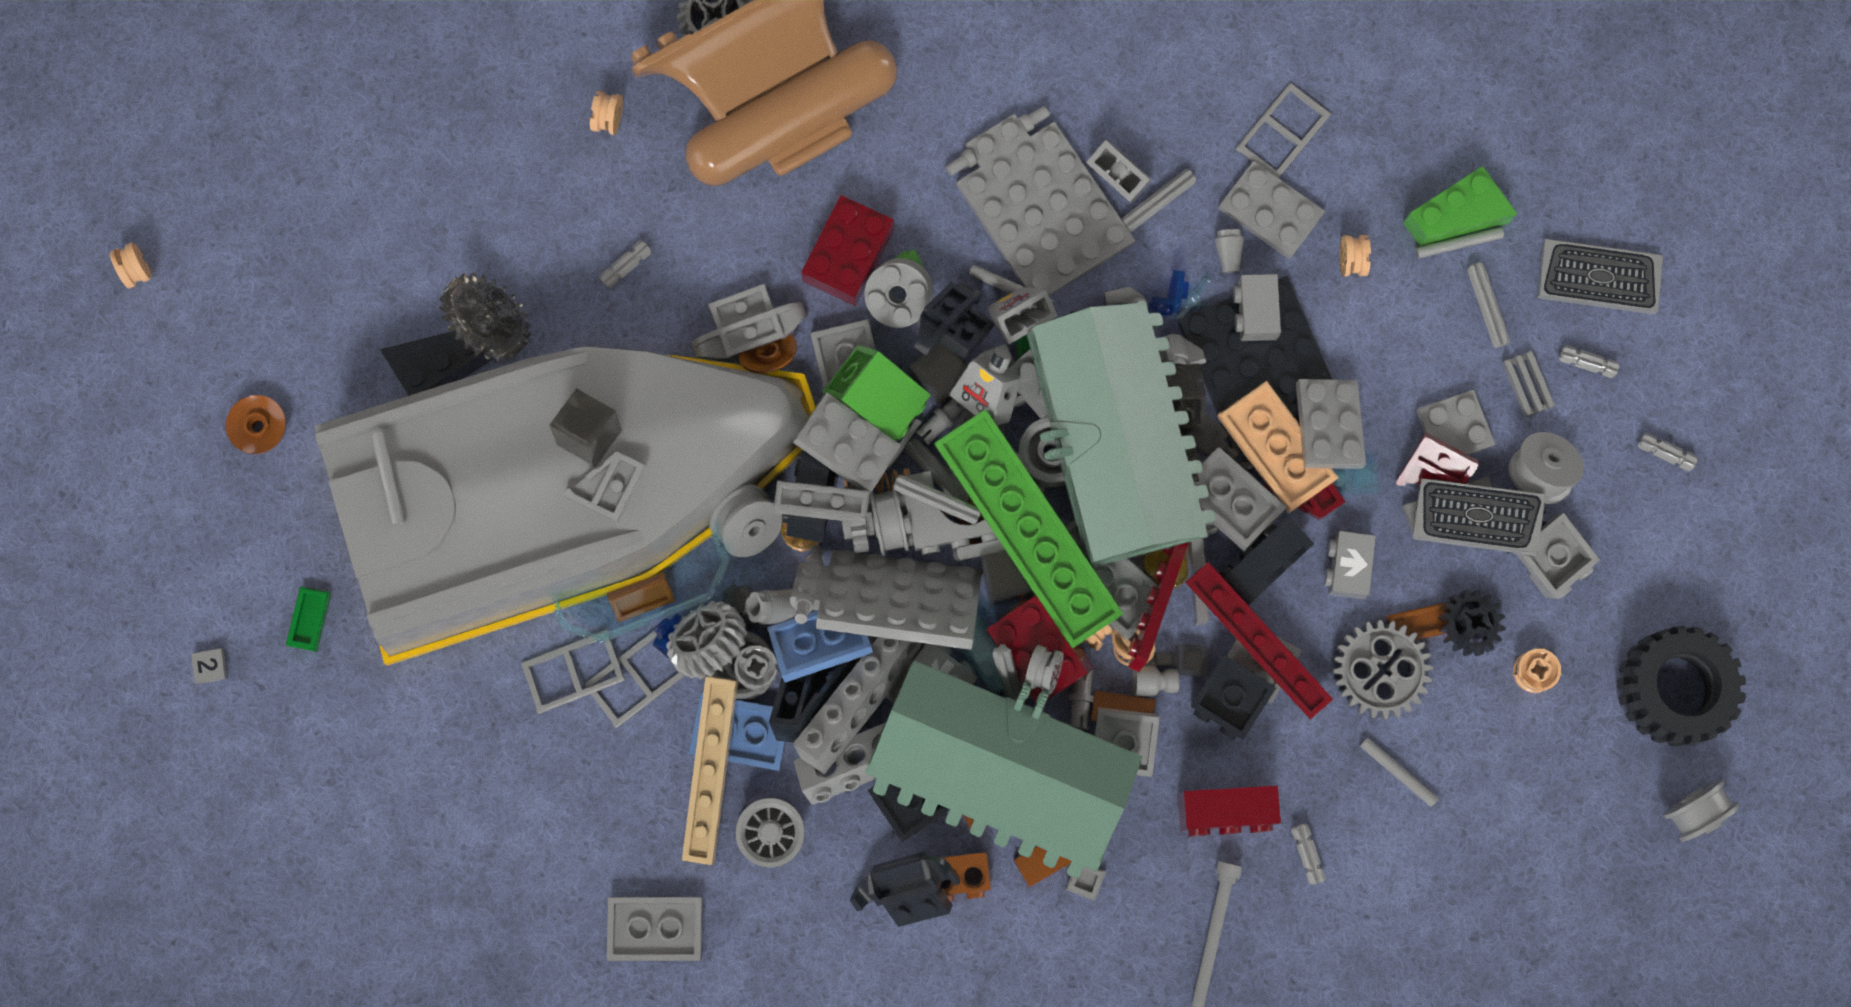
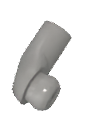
[1104,287,1147,306]

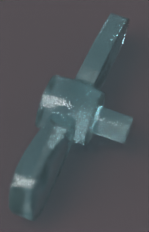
[1176,275,1212,321]

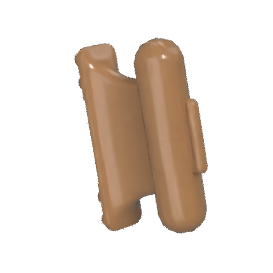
[631,0,897,186]

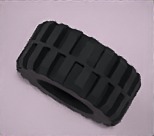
[1617,626,1746,746]

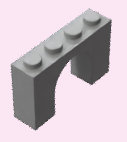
[904,453,1023,555]

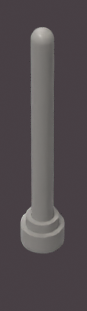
[1192,861,1242,1007]

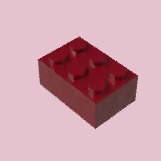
[801,195,895,306]
[987,595,1095,704]
[1177,785,1281,837]

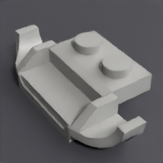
[691,284,808,359]

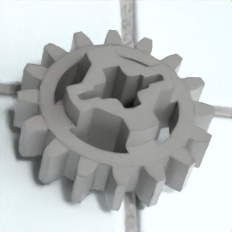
[842,487,875,553]

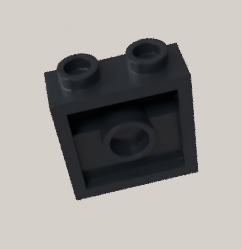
[1191,654,1276,740]
[867,784,950,842]

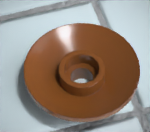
[739,334,797,373]
[225,395,286,454]

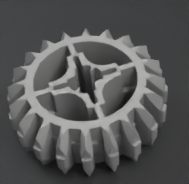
[676,0,749,37]
[666,601,747,680]

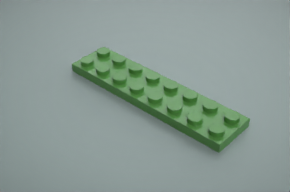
[934,409,1123,648]

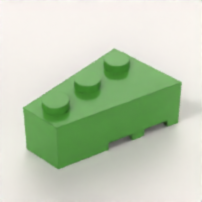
[1403,166,1517,246]

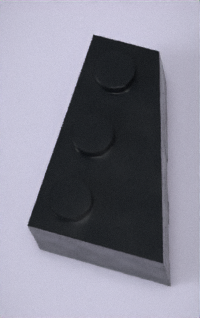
[769,659,856,743]

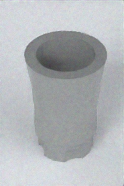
[745,588,816,624]

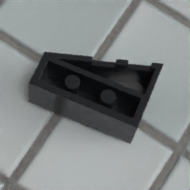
[380,326,494,396]
[782,450,839,543]
[1219,517,1314,605]

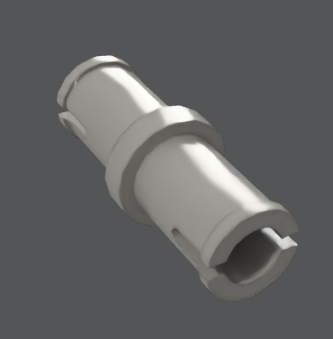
[915,398,966,445]
[1069,670,1094,731]

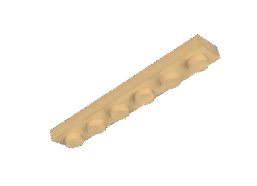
[682,676,738,865]

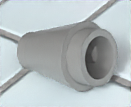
[1214,229,1244,273]

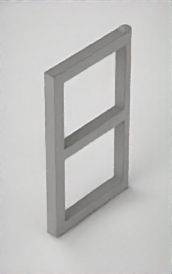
[1235,83,1331,178]
[584,629,685,728]
[521,630,626,714]

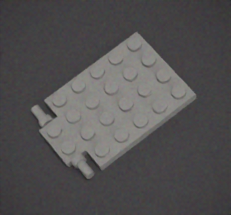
[945,106,1135,297]
[790,545,982,650]

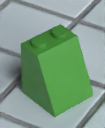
[822,345,930,442]

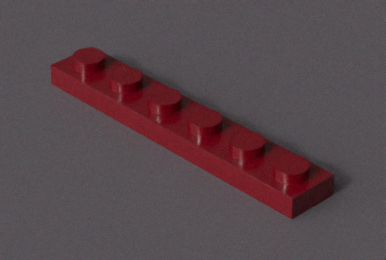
[1127,542,1189,672]
[1185,562,1334,720]

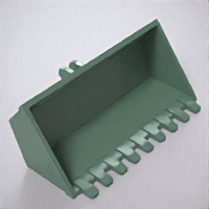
[1027,301,1215,568]
[865,660,1143,878]

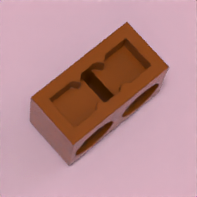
[942,852,991,901]

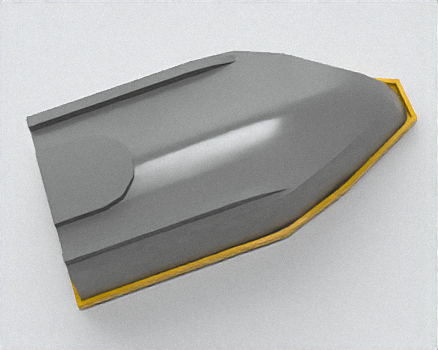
[314,346,816,666]

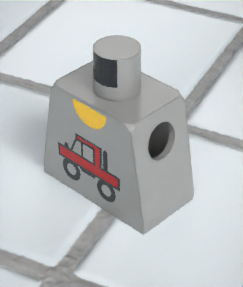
[987,287,1058,344]
[950,349,1020,426]

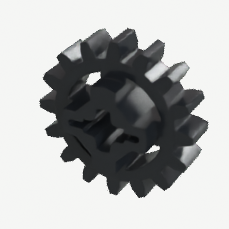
[1438,590,1506,656]

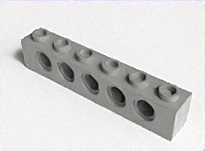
[793,637,926,774]
[793,723,886,805]

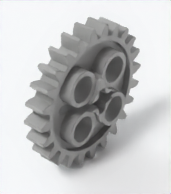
[1331,620,1433,720]

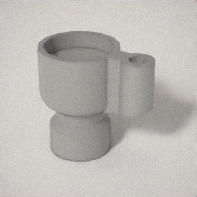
[1132,657,1179,697]

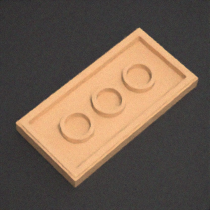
[1217,381,1339,514]

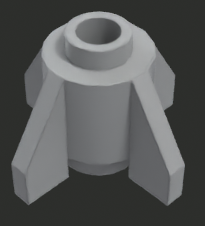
[1159,334,1206,390]

